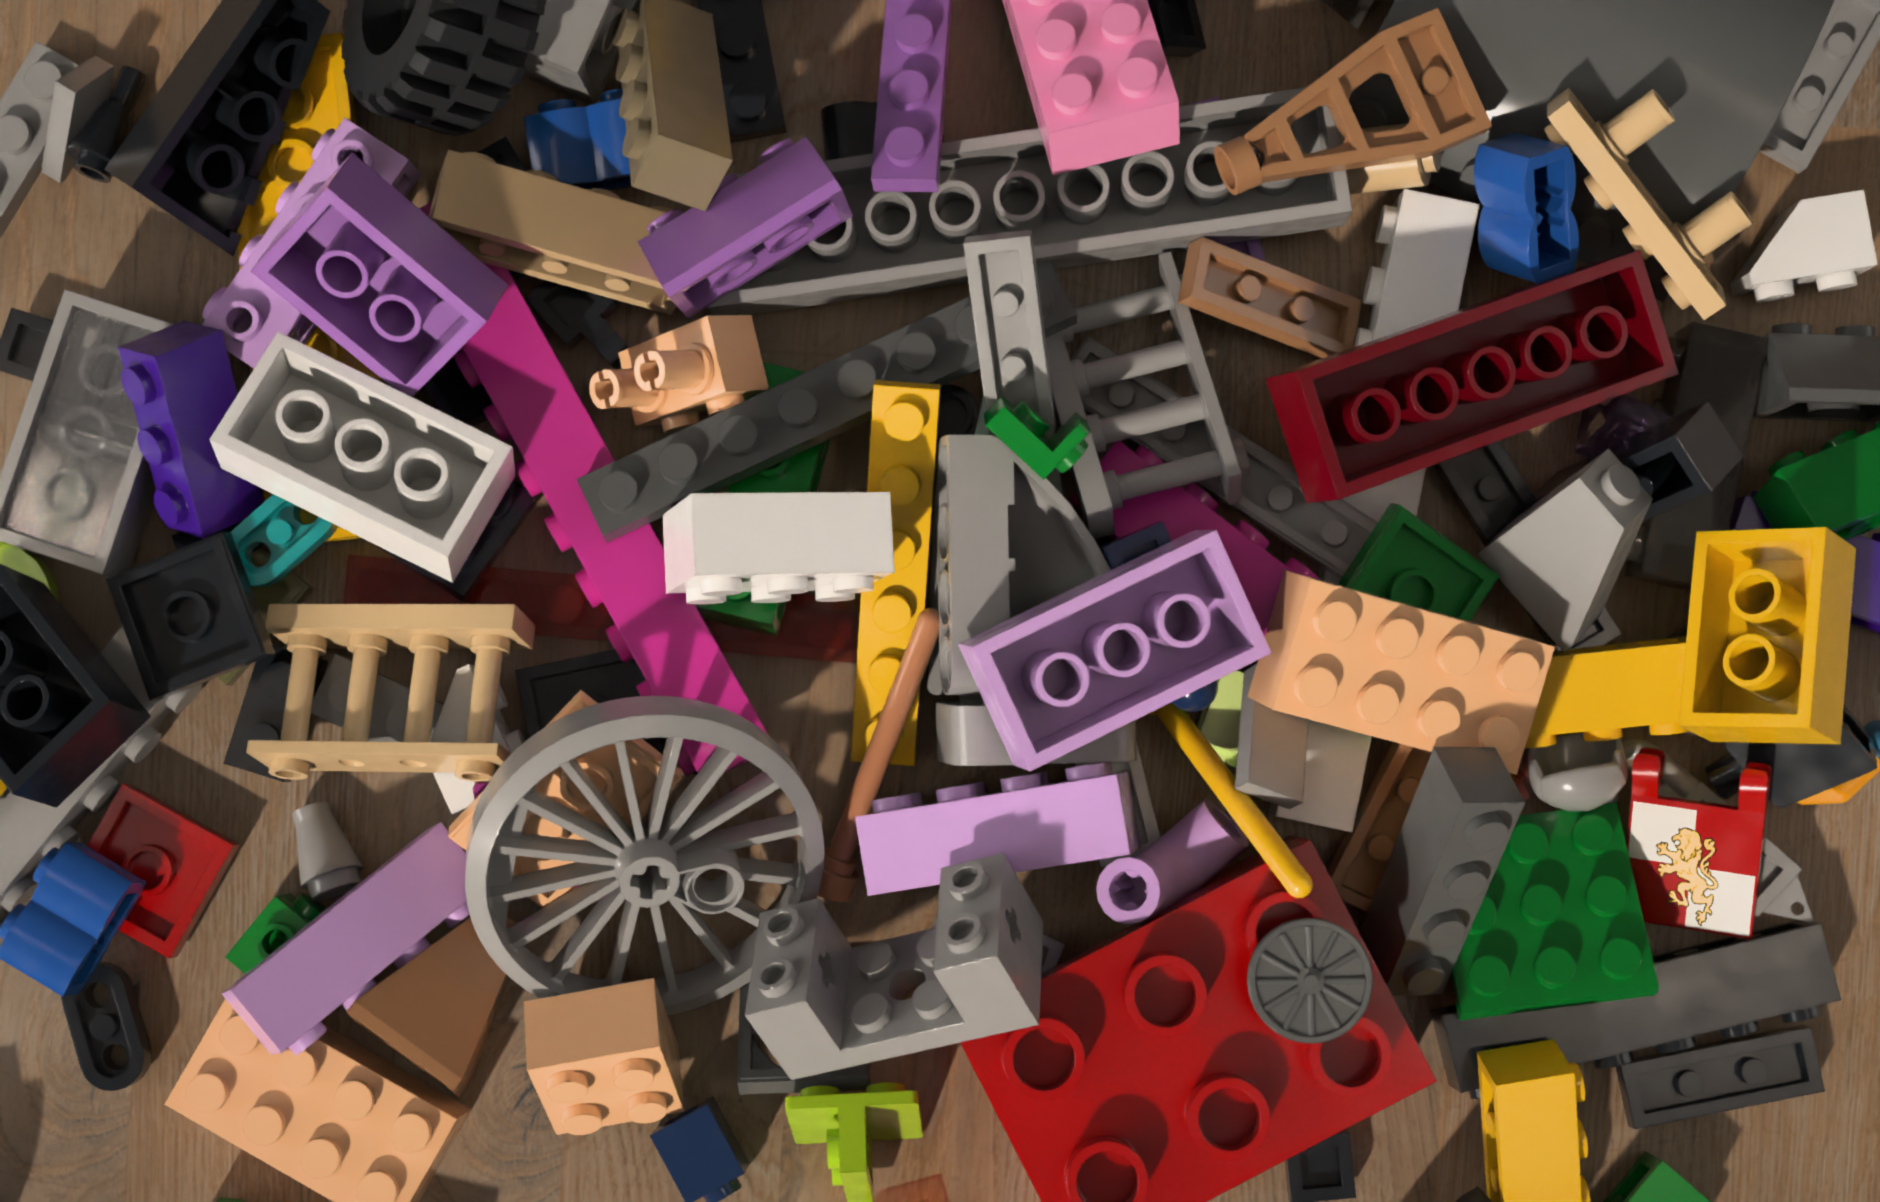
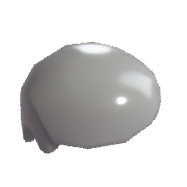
[1527,733,1628,812]

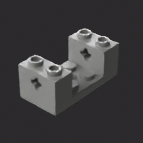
[745,853,1043,1080]

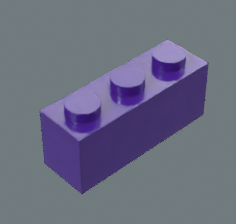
[118,321,264,539]

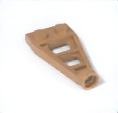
[1214,8,1492,195]

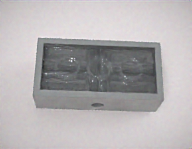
[0,289,174,576]

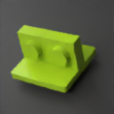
[785,1082,923,1202]

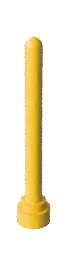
[1149,702,1313,898]

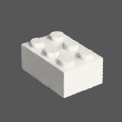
[662,492,895,604]

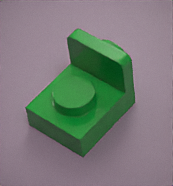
[984,395,1090,480]

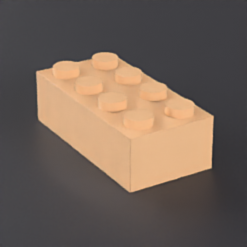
[1247,570,1555,775]
[164,999,471,1202]

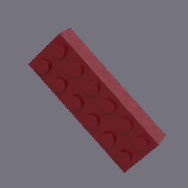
[1265,250,1679,503]

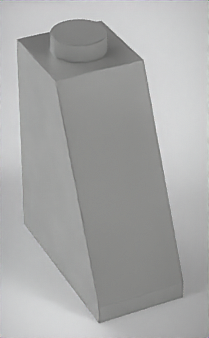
[1478,448,1653,652]

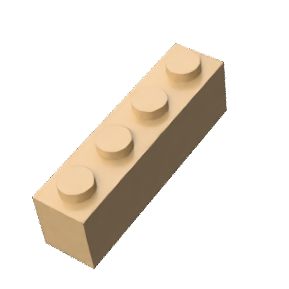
[429,149,676,315]

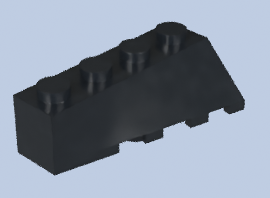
[104,0,330,256]

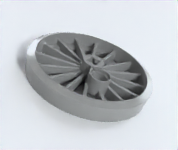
[465,696,825,1015]

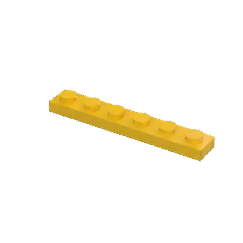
[851,380,941,766]

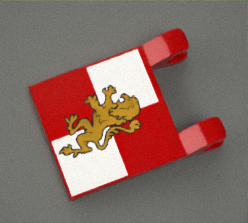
[1626,747,1772,939]

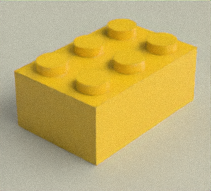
[1678,527,1856,744]

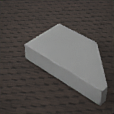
[41,55,114,183]

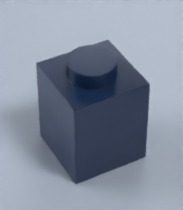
[650,1096,750,1202]

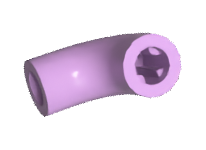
[1096,798,1249,924]

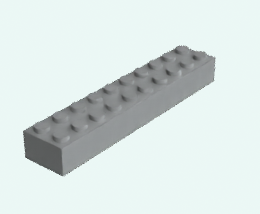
[708,87,1352,315]

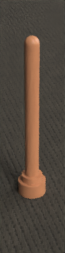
[818,608,939,902]

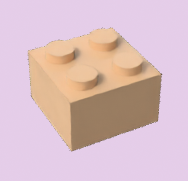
[524,978,684,1135]

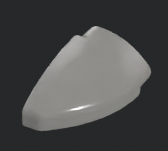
[927,435,1136,766]

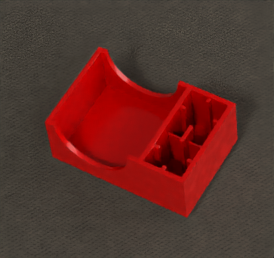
[961,835,1437,1202]

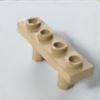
[1544,87,1753,320]

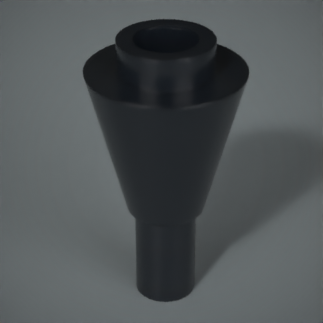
[66,66,146,183]

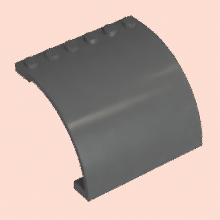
[1349,0,1834,303]

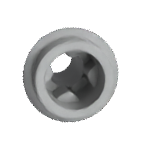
[291,801,363,902]

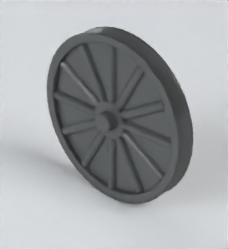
[1247,918,1373,1044]

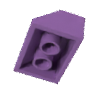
[638,137,853,319]

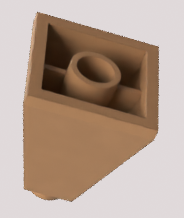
[346,917,516,1099]

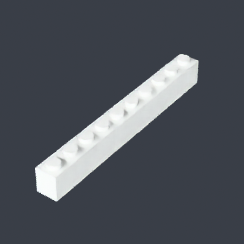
[1262,189,1480,832]

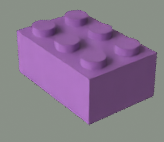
[250,152,508,397]

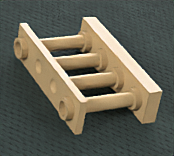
[246,604,535,782]

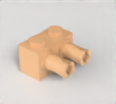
[589,315,769,434]

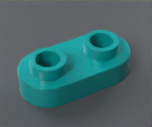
[230,494,338,587]

